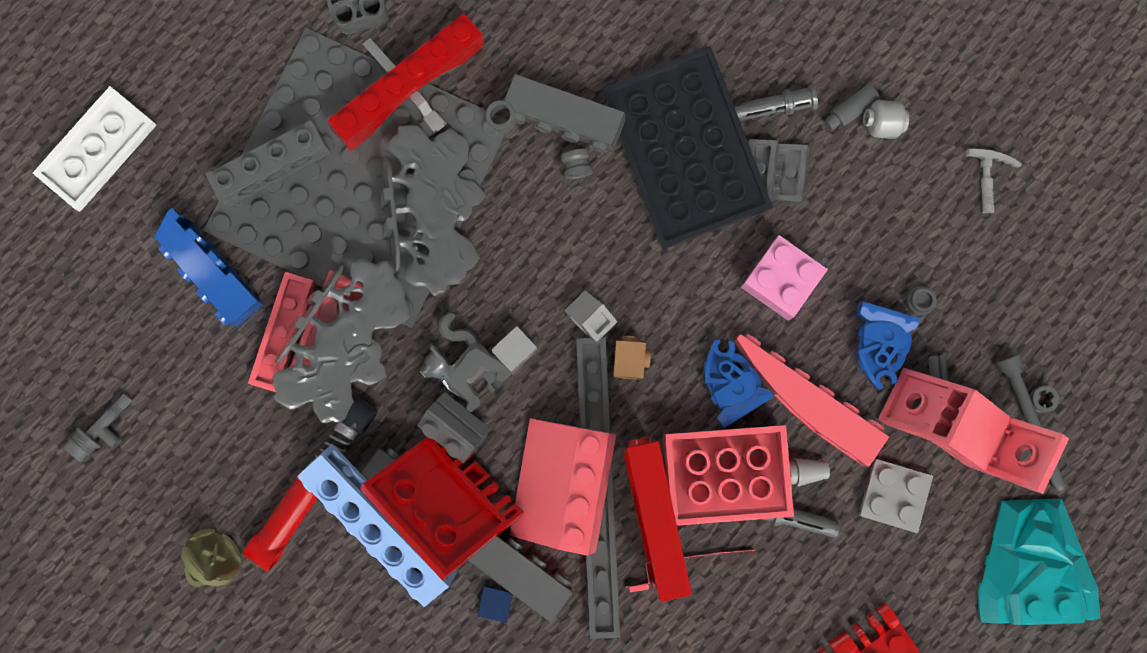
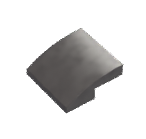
[748,139,809,204]

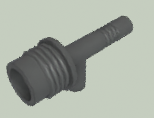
[63,393,132,462]

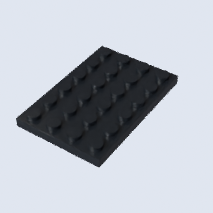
[602,45,773,250]

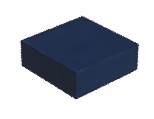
[477,586,513,623]

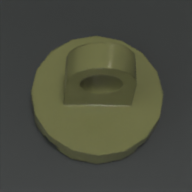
[182,529,242,587]

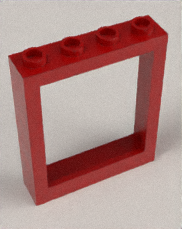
[623,437,692,602]

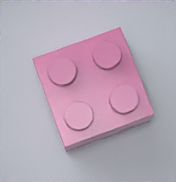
[741,235,828,321]

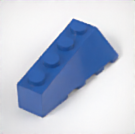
[154,208,264,327]

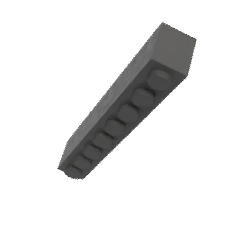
[361,447,573,622]

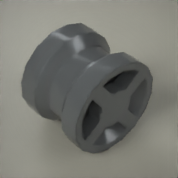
[560,149,593,180]

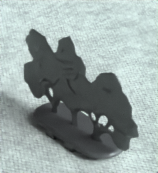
[379,125,486,296]
[273,258,410,423]

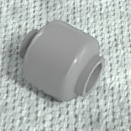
[863,100,909,139]

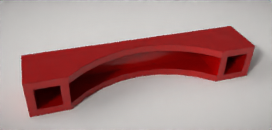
[327,13,483,152]

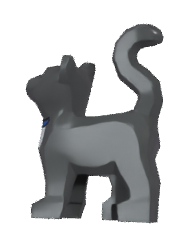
[420,312,512,413]

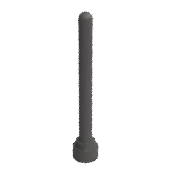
[996,354,1065,491]

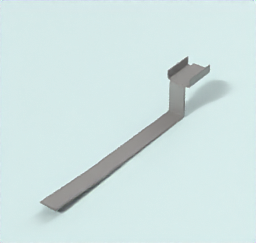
[363,38,447,133]

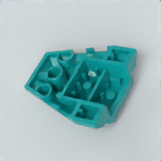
[977,498,1100,625]

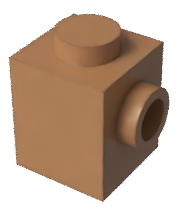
[613,336,651,380]

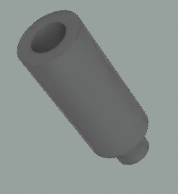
[825,84,880,130]

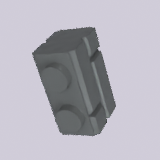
[417,392,491,463]

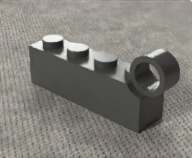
[486,74,626,153]

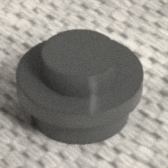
[906,286,937,316]

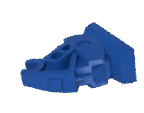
[855,302,921,390]
[703,340,774,429]

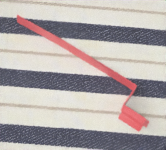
[626,550,755,592]

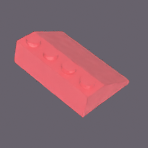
[509,418,616,556]
[663,425,794,526]

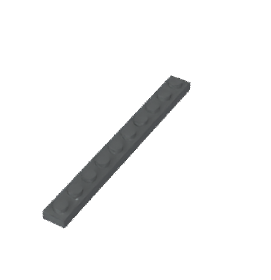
[576,337,620,639]

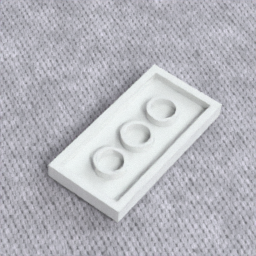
[33,86,156,212]

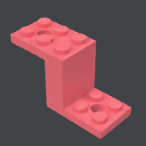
[878,368,1069,494]

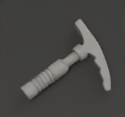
[966,149,1021,213]

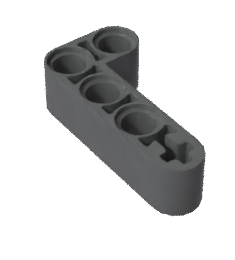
[327,0,388,34]

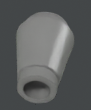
[789,458,830,487]

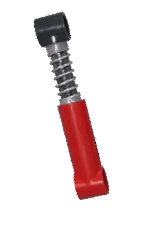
[243,394,378,572]

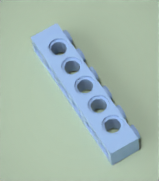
[297,444,457,607]

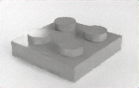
[858,459,933,533]

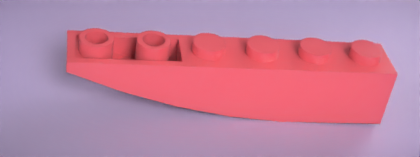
[734,334,889,467]

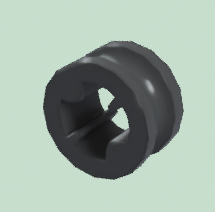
[1029,386,1059,413]

